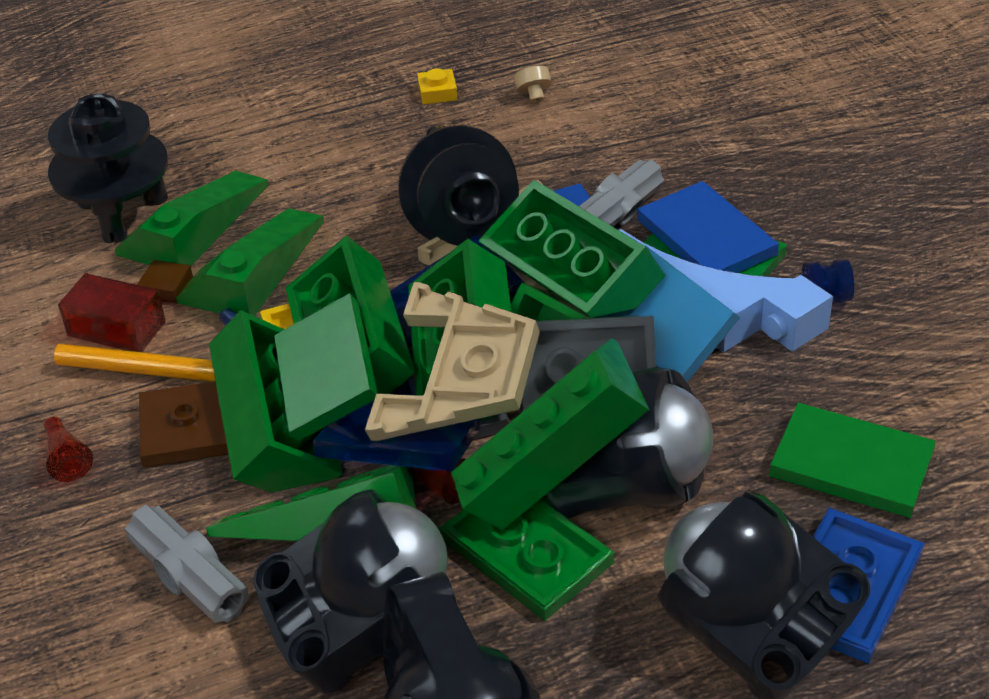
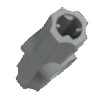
[579,159,665,226]
[124,505,250,624]

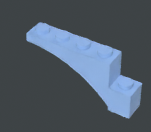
[619,229,833,353]

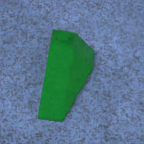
[115,170,269,266]
[176,208,324,316]
[206,459,416,541]

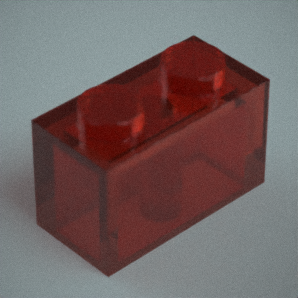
[58,273,166,352]

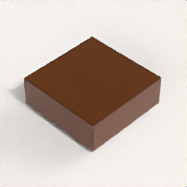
[136,260,193,302]

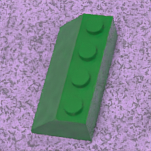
[479,180,666,318]
[285,235,415,394]
[408,239,511,421]
[209,310,342,493]
[451,338,649,530]

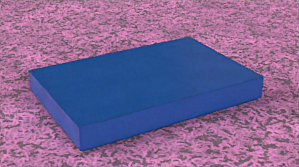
[637,181,779,273]
[813,507,925,664]

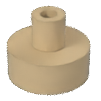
[514,66,552,103]

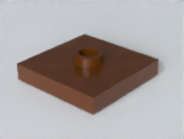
[139,381,228,468]

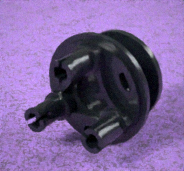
[48,94,168,243]
[398,125,519,246]

